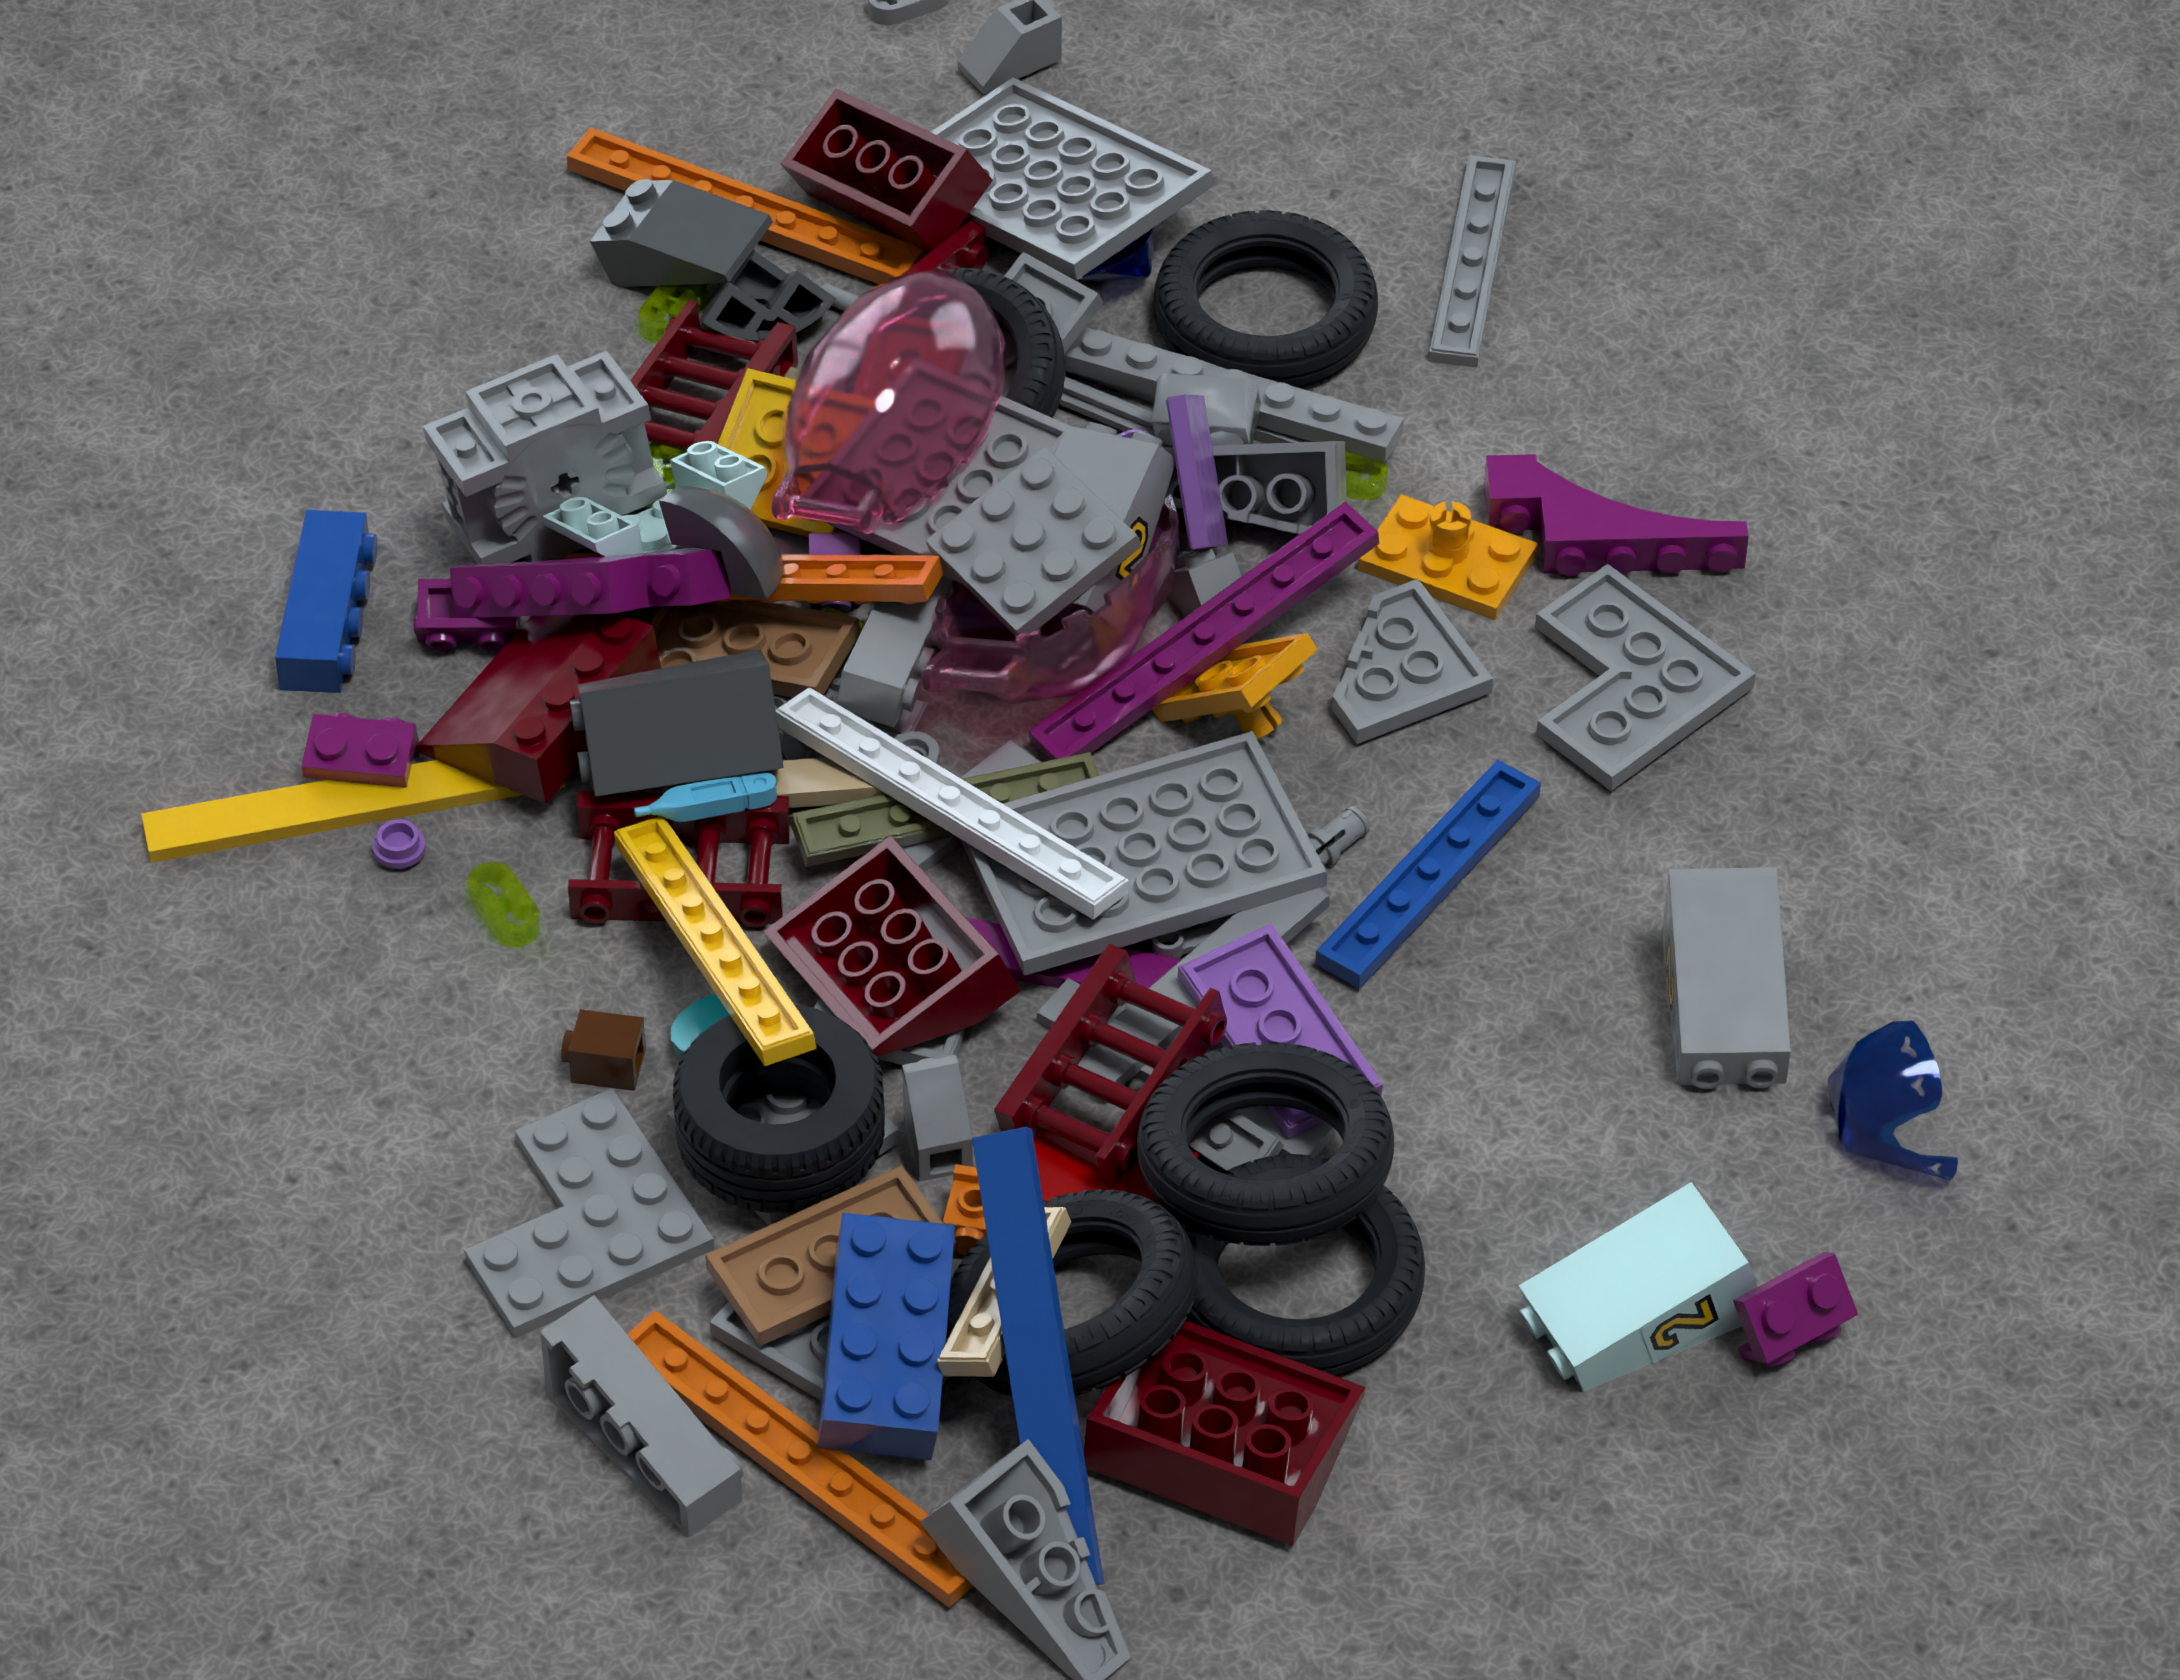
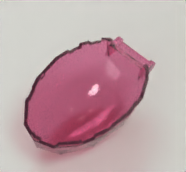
[772,270,1006,534]
[921,494,1180,705]

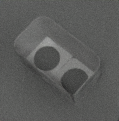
[1152,373,1261,447]

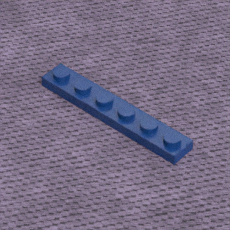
[1315,759,1541,989]

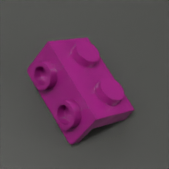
[414,579,521,650]
[301,713,420,787]
[1733,1252,1858,1367]

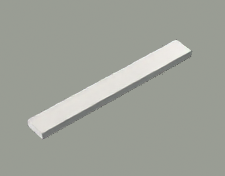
[776,687,1129,919]

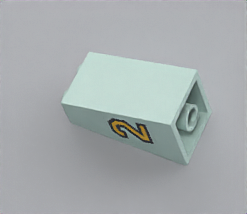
[1519,1182,1757,1392]

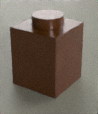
[561,1009,646,1091]

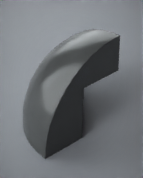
[700,250,837,340]
[659,486,784,600]

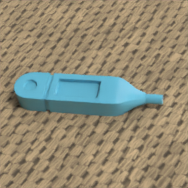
[634,771,777,822]

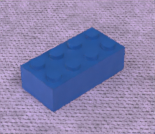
[817,1213,955,1460]

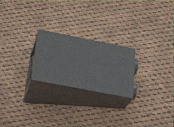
[570,649,784,796]

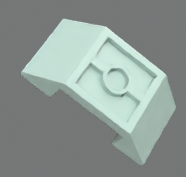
[542,441,767,556]

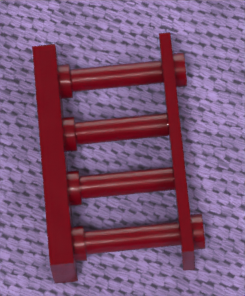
[630,300,799,452]
[568,791,791,927]
[994,944,1227,1188]

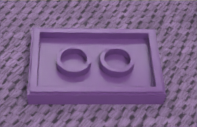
[1166,394,1228,550]

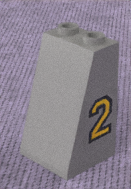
[1054,422,1176,633]
[1661,867,1791,1089]

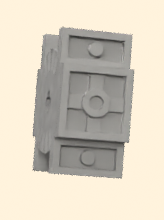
[423,350,667,564]

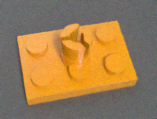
[1358,494,1538,620]
[1152,633,1318,739]

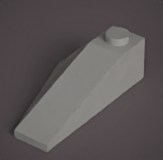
[920,1439,1131,1680]

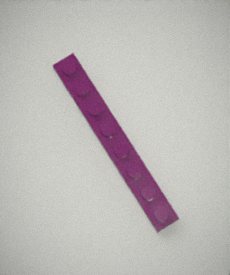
[1028,501,1380,760]

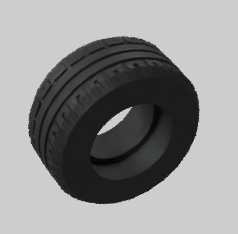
[673,1004,885,1213]

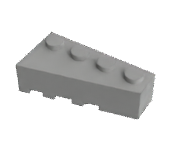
[1162,441,1347,534]
[540,1295,743,1538]

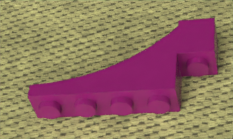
[1484,454,1749,576]
[450,548,731,618]

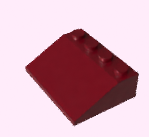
[416,612,661,804]
[763,835,1020,1057]
[1084,1321,1366,1546]

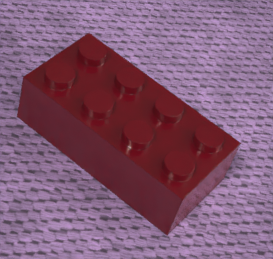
[781,88,993,253]

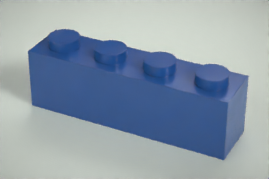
[275,510,377,693]

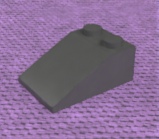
[589,179,773,287]

